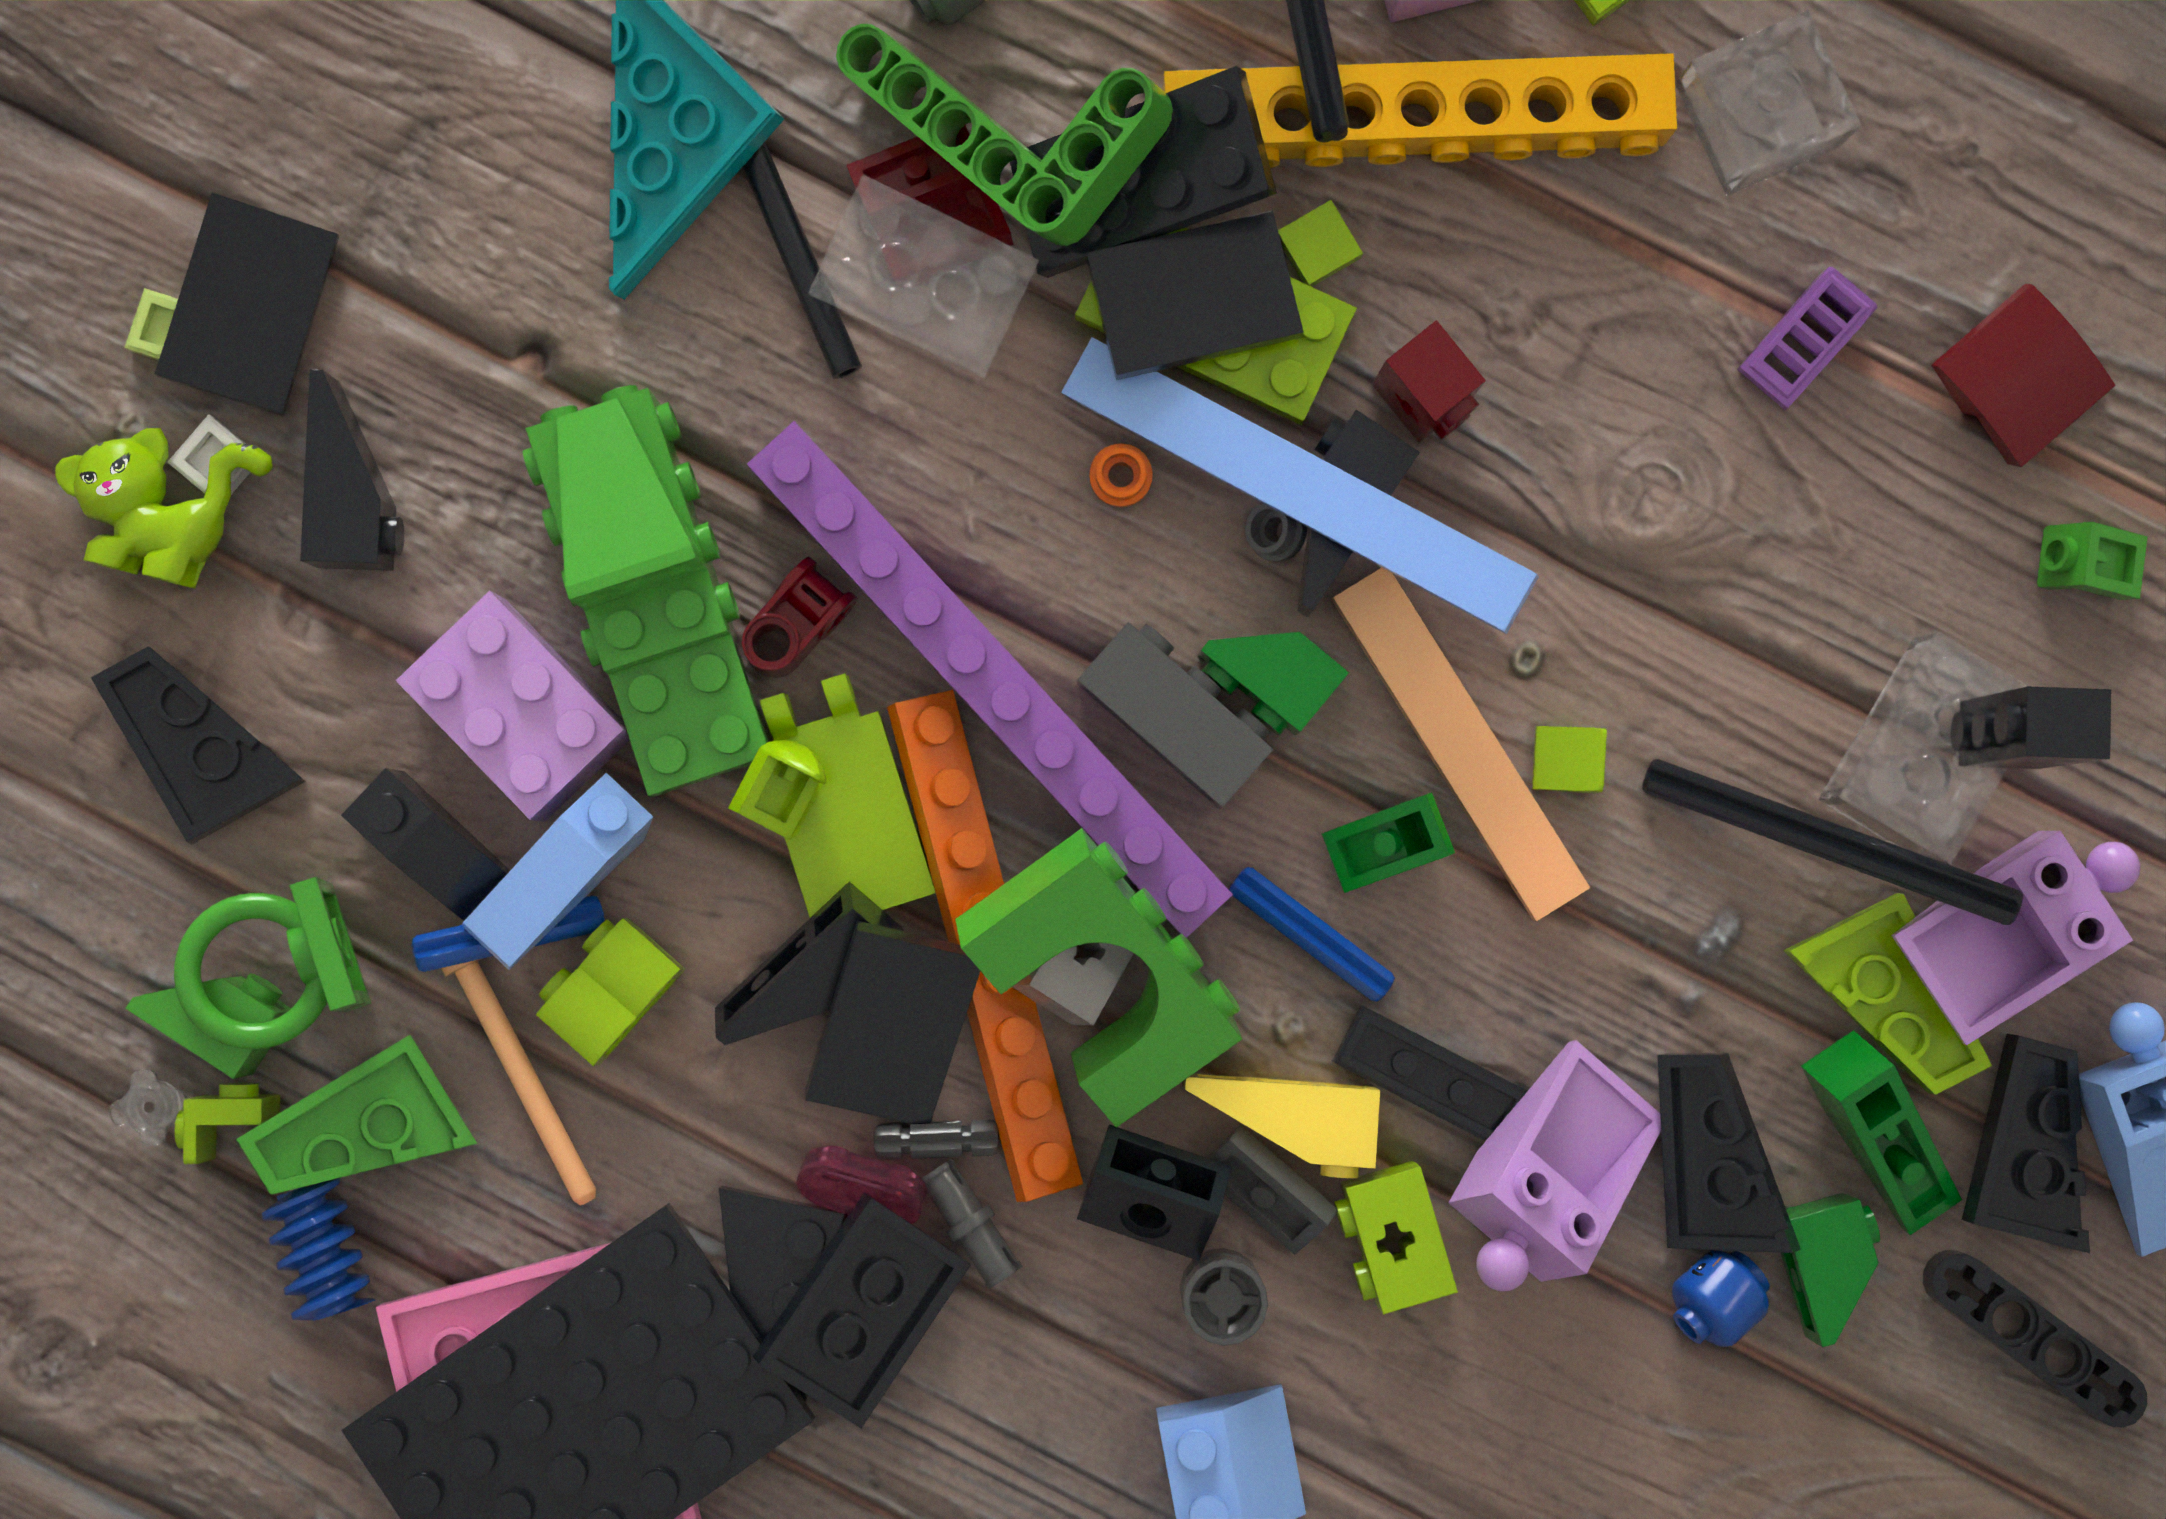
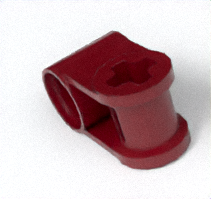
[741,556,858,678]

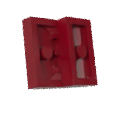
[846,125,1014,291]
[1931,283,2116,467]

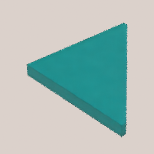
[609,0,784,300]

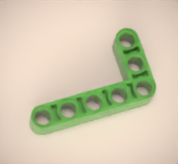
[836,24,1173,246]

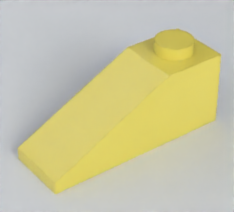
[1183,1073,1380,1178]

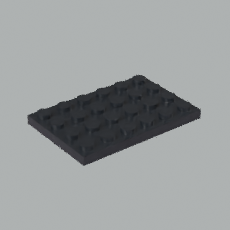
[341,1203,815,1519]

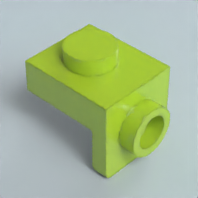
[175,1082,280,1164]

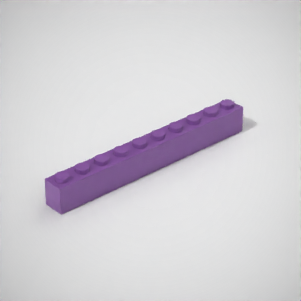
[747,421,1233,938]

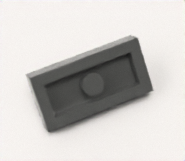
[1207,1125,1338,1255]

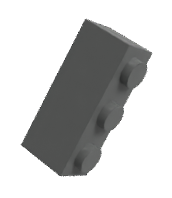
[1077,622,1274,809]

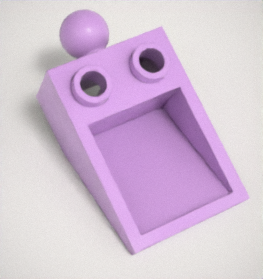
[1891,831,2140,1045]
[1448,1040,1661,1291]

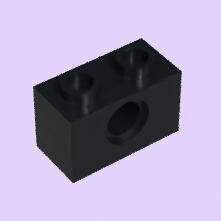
[1077,1124,1232,1261]

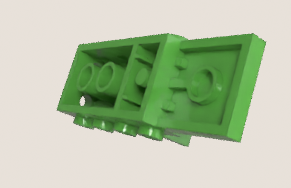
[523,385,768,797]

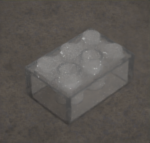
[808,174,1039,378]
[1818,631,2028,864]

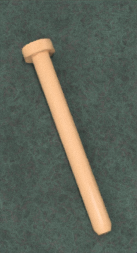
[441,959,596,1206]

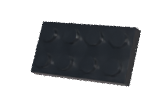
[1010,66,1277,278]

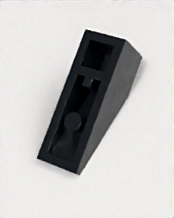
[300,369,404,571]
[1297,410,1420,618]
[341,768,510,921]
[715,881,904,1045]

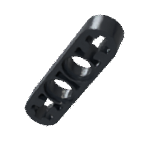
[1923,1250,2147,1428]

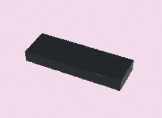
[1332,1005,1527,1141]

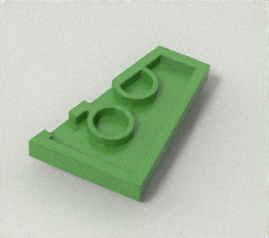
[235,1035,477,1195]

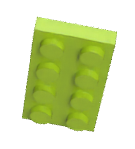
[1075,228,1357,426]

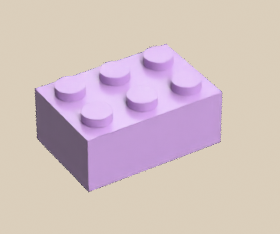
[396,591,630,822]

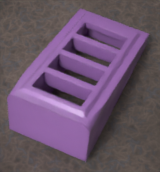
[1737,267,1878,410]

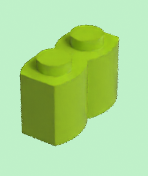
[536,918,685,1066]

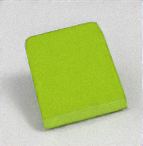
[1532,726,1607,794]

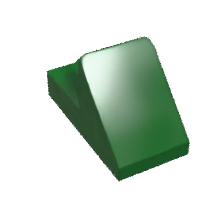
[1322,792,1455,893]

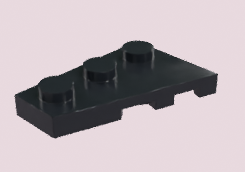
[91,646,305,845]
[1962,1033,2090,1253]
[1657,1053,1801,1253]

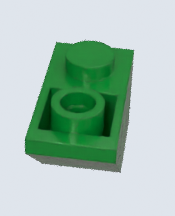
[1198,632,1349,736]

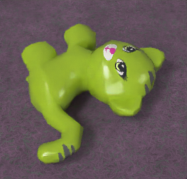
[55,428,273,589]

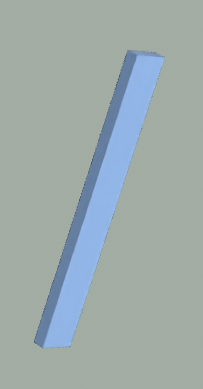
[1061,337,1539,634]

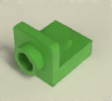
[2037,522,2148,600]

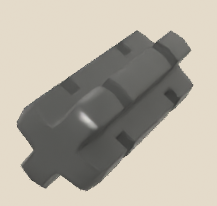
[874,1120,999,1160]

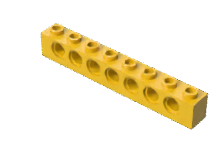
[1162,53,1677,168]

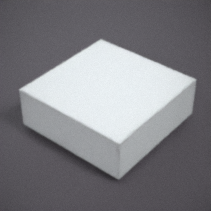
[168,414,250,495]

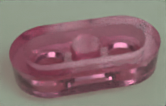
[797,1146,927,1224]

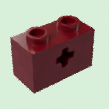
[1372,320,1486,443]

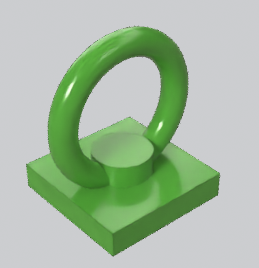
[174,877,372,1049]

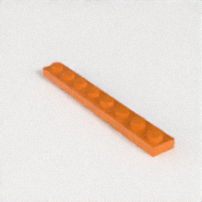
[887,690,1083,1202]

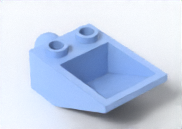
[2079,1002,2166,1257]

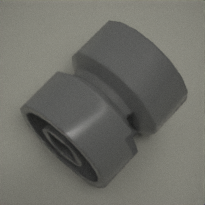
[1180,1248,1268,1346]

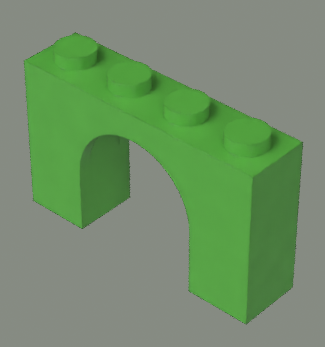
[955,828,1242,1128]

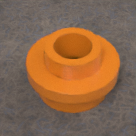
[1089,443,1153,507]

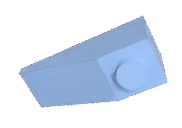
[462,773,653,970]

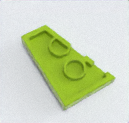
[1783,893,1992,1095]

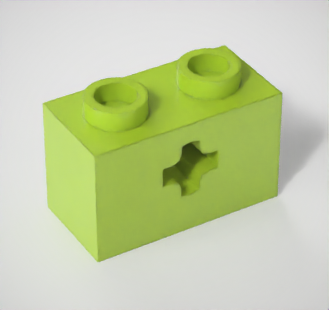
[1334,1160,1458,1315]

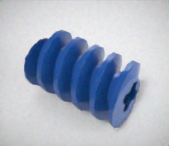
[261,1178,375,1321]

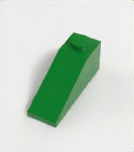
[1801,1030,1962,1235]

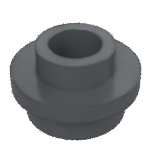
[1245,503,1307,562]

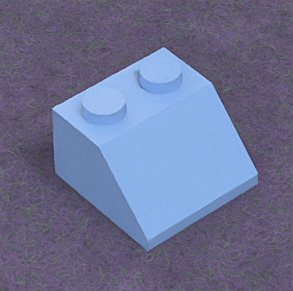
[1156,1384,1306,1519]

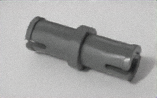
[918,1158,1023,1289]

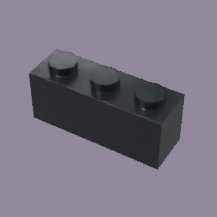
[1950,686,2111,769]

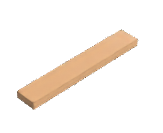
[1331,567,1590,922]

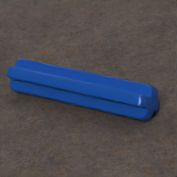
[1229,867,1395,1002]
[411,895,605,972]

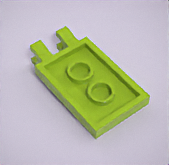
[759,673,936,918]

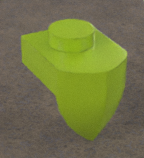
[728,740,826,840]

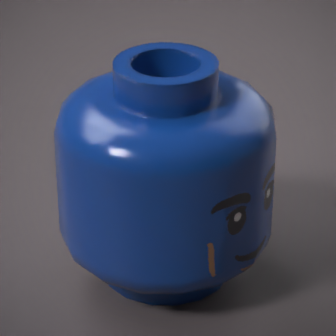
[1672,1250,1770,1347]

